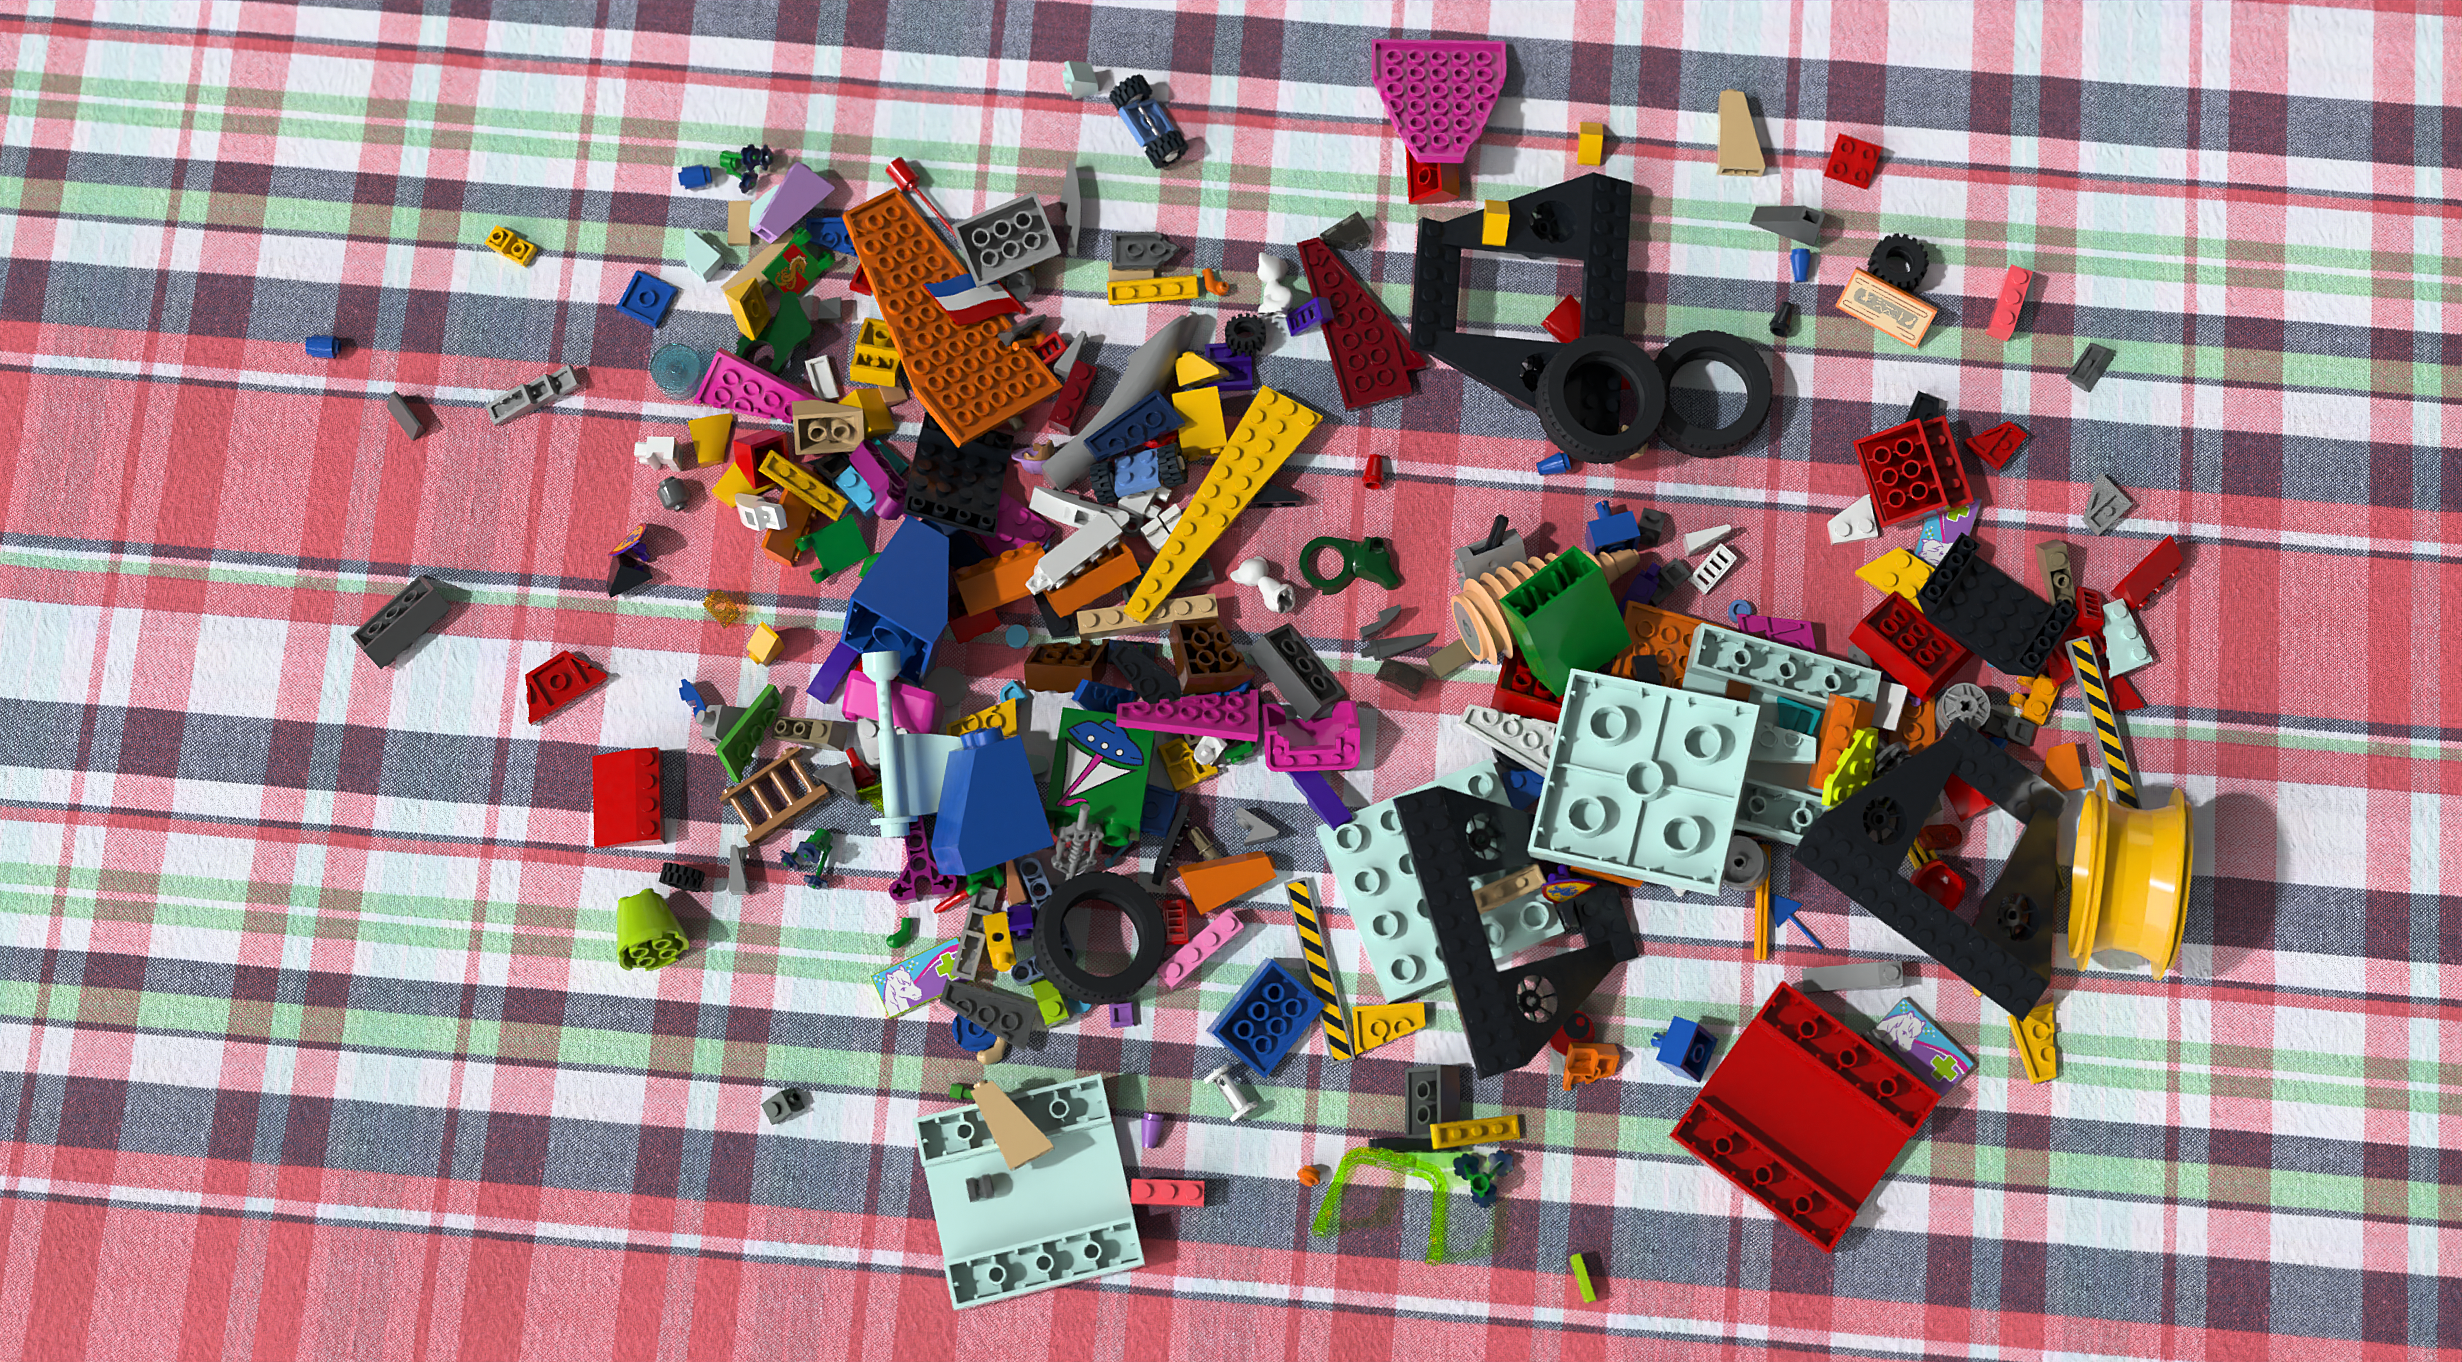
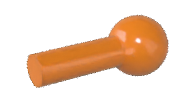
[1012,330,1047,351]

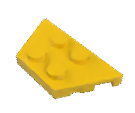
[1855,547,1935,614]

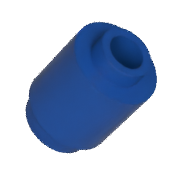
[678,164,712,190]
[305,335,342,358]

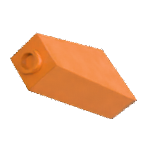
[1177,850,1277,915]

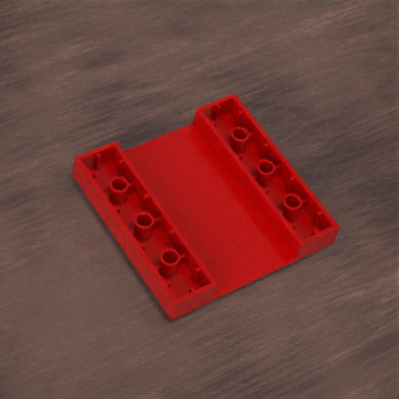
[1667,980,1942,1254]

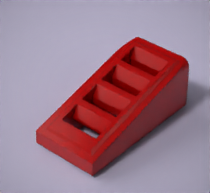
[1031,330,1069,367]
[2075,586,2104,632]
[1163,899,1189,945]

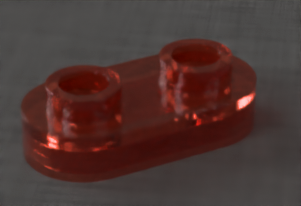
[1917,824,1962,851]

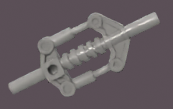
[1051,804,1104,881]

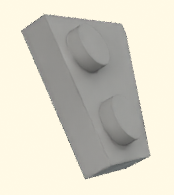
[2082,473,2132,536]

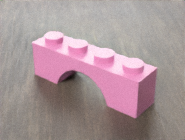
[1157,909,1244,992]

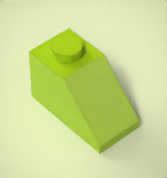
[1031,978,1070,1029]

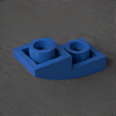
[679,679,707,719]

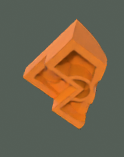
[2040,742,2085,793]
[1563,1042,1620,1091]

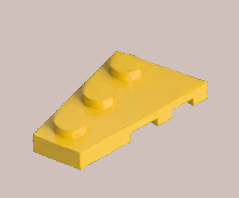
[946,698,1017,737]
[1352,1002,1425,1055]

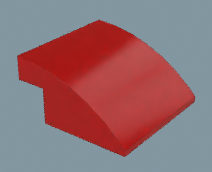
[1852,415,1976,528]

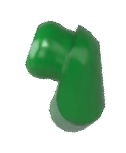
[858,552,881,579]
[886,918,913,949]

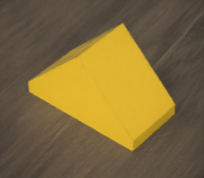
[1577,122,1603,167]
[1482,200,1510,246]

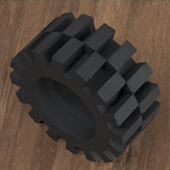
[1225,313,1266,357]
[659,862,705,892]

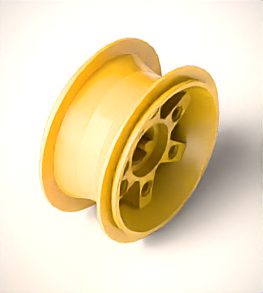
[2068,779,2193,981]

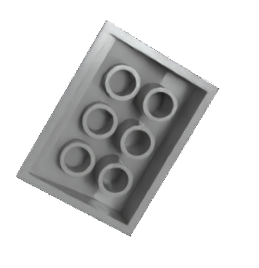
[951,190,1062,288]

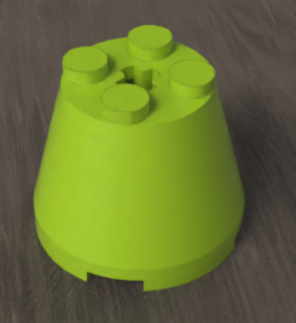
[617,888,689,972]

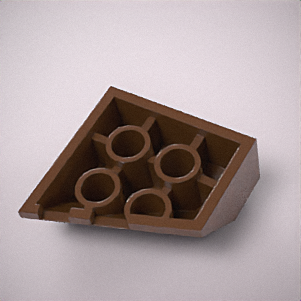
[1168,618,1255,694]
[1024,638,1110,693]

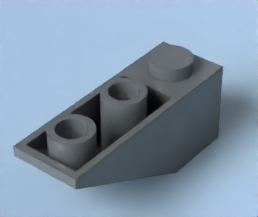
[1749,206,1826,247]

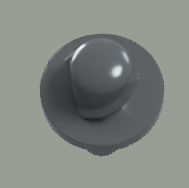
[1872,737,1911,779]

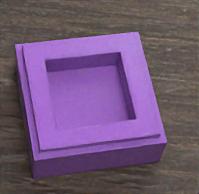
[1109,1002,1135,1029]

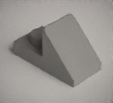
[1234,806,1279,846]

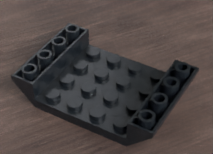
[902,412,1014,538]
[1916,532,2079,677]

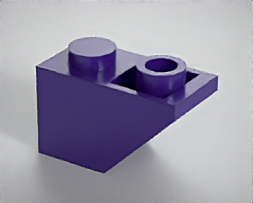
[1007,904,1035,941]

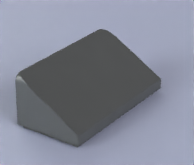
[998,314,1047,347]
[2066,342,2113,393]
[387,391,426,441]

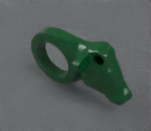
[735,291,815,377]
[1298,536,1400,595]

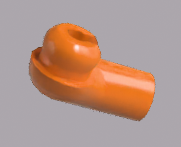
[1201,268,1229,296]

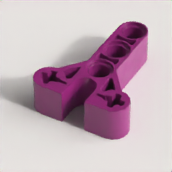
[849,439,919,520]
[889,815,959,905]

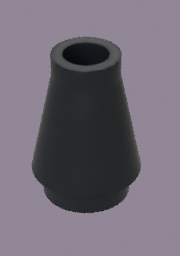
[1769,302,1795,337]

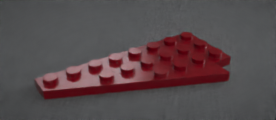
[1297,237,1426,412]

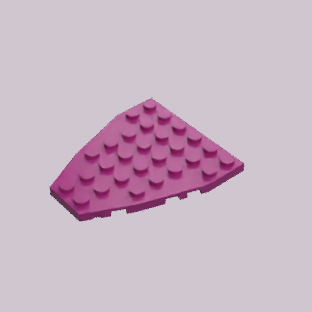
[1371,39,1507,163]

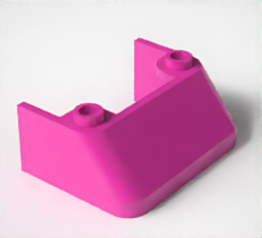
[841,670,945,735]

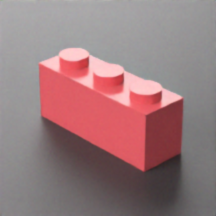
[1986,264,2033,342]
[1131,1179,1205,1208]

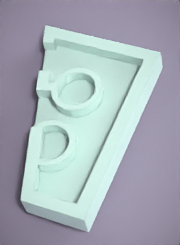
[2102,598,2153,678]

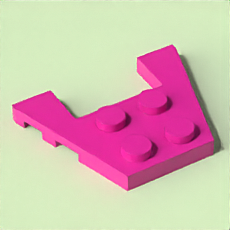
[1736,614,1817,654]

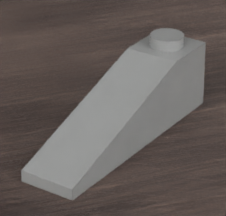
[1802,961,1904,993]

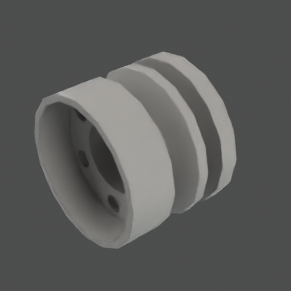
[1935,683,1991,734]

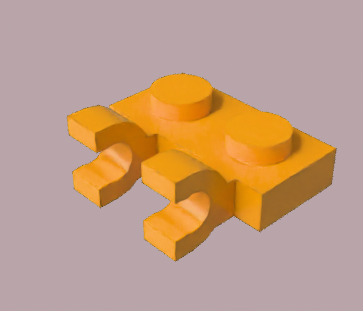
[2007,673,2061,726]

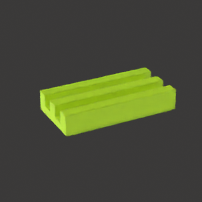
[1569,1253,1596,1304]

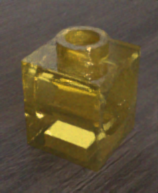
[702,589,741,629]

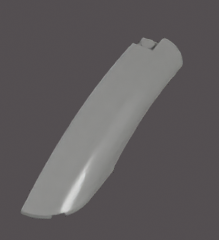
[1041,311,1200,492]

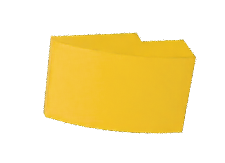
[850,317,902,387]

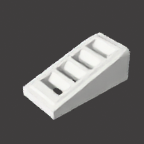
[1683,524,1731,557]
[1688,543,1737,595]

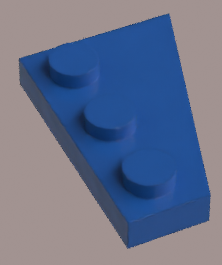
[1071,679,1137,714]

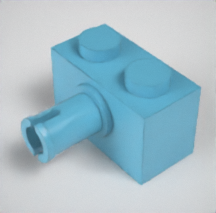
[834,465,876,520]

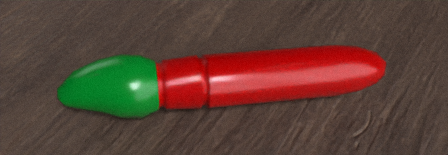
[933,883,982,914]

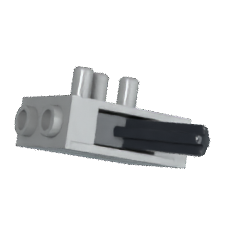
[1453,514,1528,591]

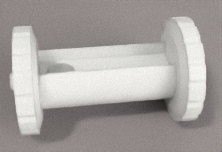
[1204,1063,1259,1123]

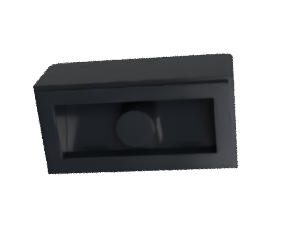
[1556,897,1574,933]

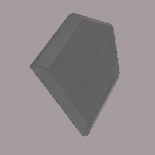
[1112,232,1180,270]

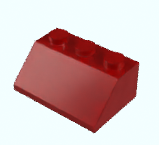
[1405,145,1460,205]
[2110,535,2184,612]
[1943,773,1995,822]

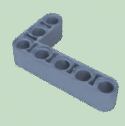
[1011,857,1078,986]

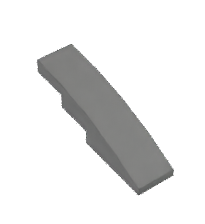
[1060,160,1082,257]
[485,364,581,426]
[951,886,998,981]

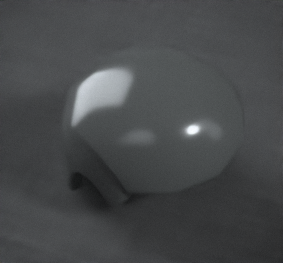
[1004,268,1037,301]

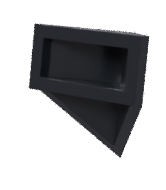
[800,452,855,490]
[606,553,653,598]

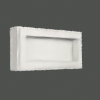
[805,355,840,402]

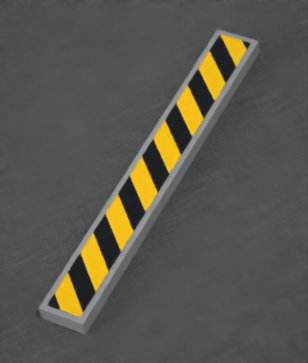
[2065,636,2142,809]
[1284,877,1355,1066]

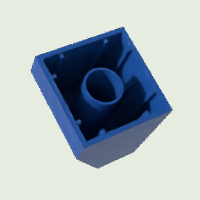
[840,515,949,688]
[931,726,1054,875]

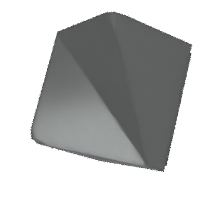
[818,297,843,324]

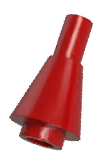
[845,747,877,789]

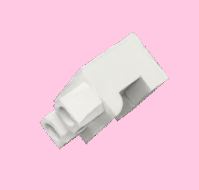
[634,436,683,472]
[1118,479,1172,520]
[1140,504,1182,555]

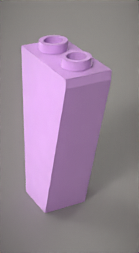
[752,161,835,244]

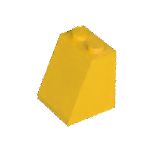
[1172,386,1227,461]

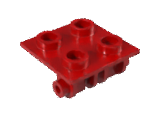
[1824,133,1882,190]

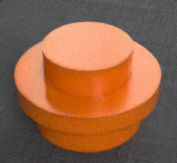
[1297,1165,1321,1186]

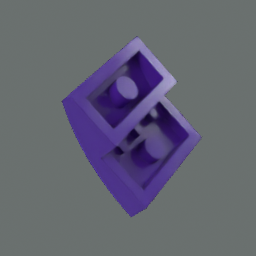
[1205,343,1253,391]

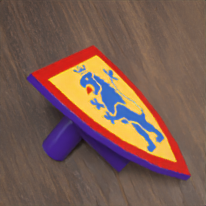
[608,523,651,562]
[1541,865,1597,904]

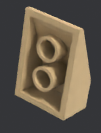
[792,400,864,455]

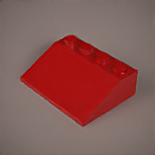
[1848,591,1967,699]
[1490,644,1598,724]
[592,747,665,849]

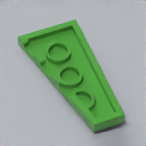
[715,684,784,783]

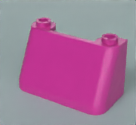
[1262,700,1360,772]

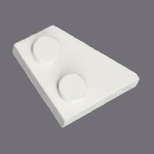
[1827,494,1878,546]

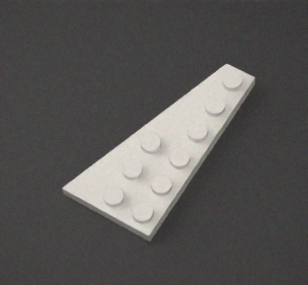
[1457,704,1558,778]

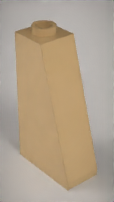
[1717,89,1765,177]
[970,1080,1054,1172]

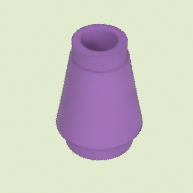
[1141,1112,1165,1149]

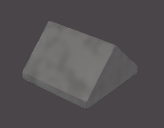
[813,761,862,806]

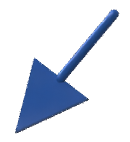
[1770,893,1823,949]

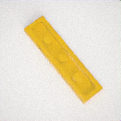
[1107,274,1199,305]
[758,450,849,521]
[1430,1115,1521,1149]

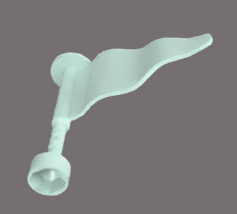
[862,651,1048,837]

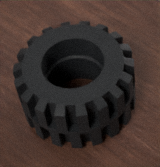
[1867,233,1929,293]

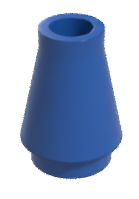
[1789,248,1812,283]
[1536,451,1571,476]

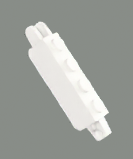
[1025,510,1130,595]

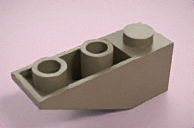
[2035,539,2076,609]
[771,716,848,752]

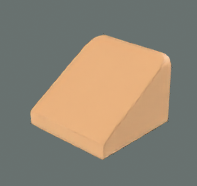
[878,378,907,407]

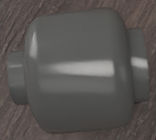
[657,476,691,512]

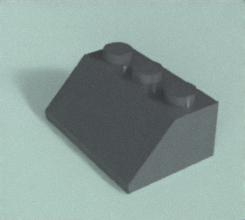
[1405,1064,1460,1139]

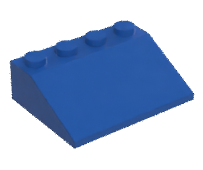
[1206,958,1325,1079]

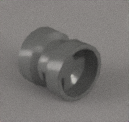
[966,1173,995,1202]

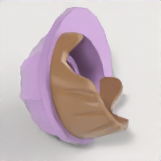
[1012,440,1057,475]

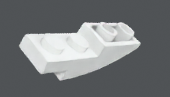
[1029,485,1123,528]
[735,493,788,531]

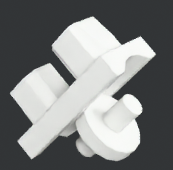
[1194,736,1227,766]

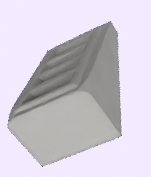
[1054,331,1088,378]
[728,844,750,895]

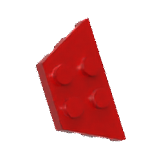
[2046,616,2107,688]
[525,650,609,726]

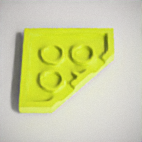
[1821,727,1878,806]

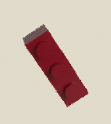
[1048,359,1098,436]

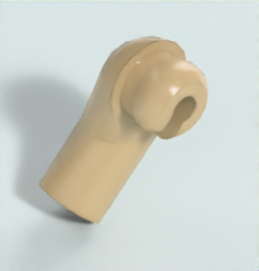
[977,1037,1007,1065]

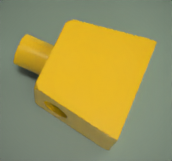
[983,911,1017,972]

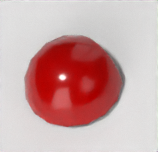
[1909,859,1966,912]

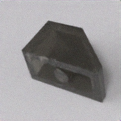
[1320,211,1373,252]
[1374,658,1428,701]

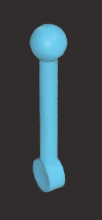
[1104,832,1142,868]

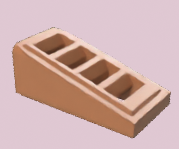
[1006,859,1028,907]

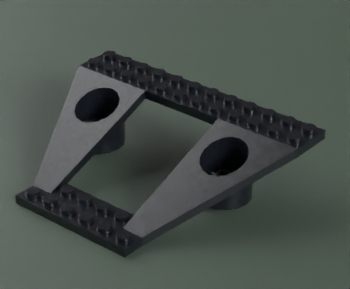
[1409,172,1632,436]
[1790,717,2071,1022]
[1393,786,1639,1080]

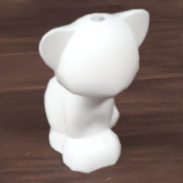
[1257,252,1293,318]
[1230,556,1296,614]

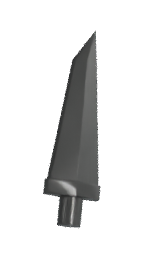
[1360,633,1438,661]

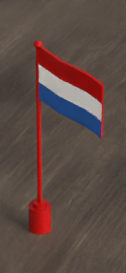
[885,157,1028,326]

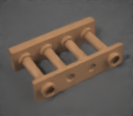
[719,746,831,848]

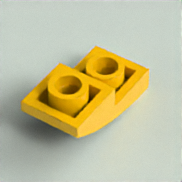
[484,225,538,268]

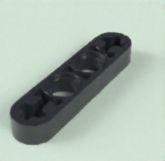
[1368,1139,1462,1153]

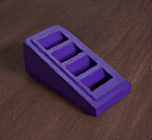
[1285,297,1334,337]

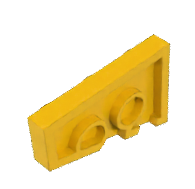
[2007,1002,2056,1085]

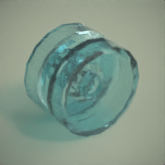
[650,343,705,400]

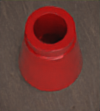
[1362,454,1384,490]

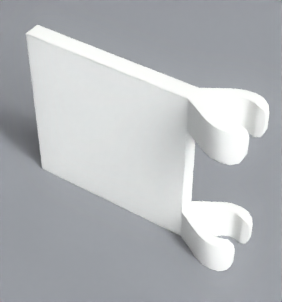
[1871,681,1909,731]

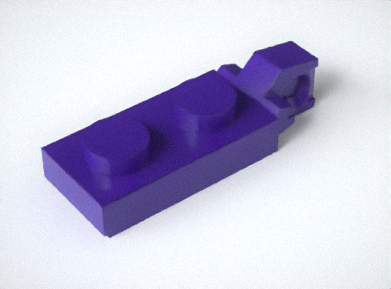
[1618,562,1662,619]

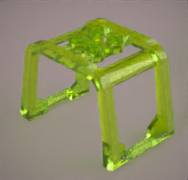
[1311,1147,1447,1267]

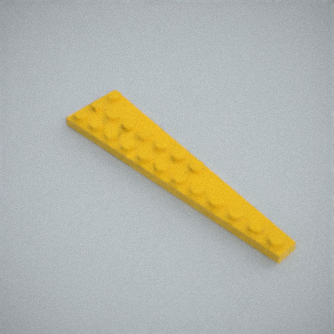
[1123,385,1323,624]

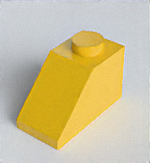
[1175,352,1229,389]
[746,621,786,667]

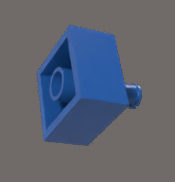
[1584,500,1641,555]
[1651,1016,1718,1083]

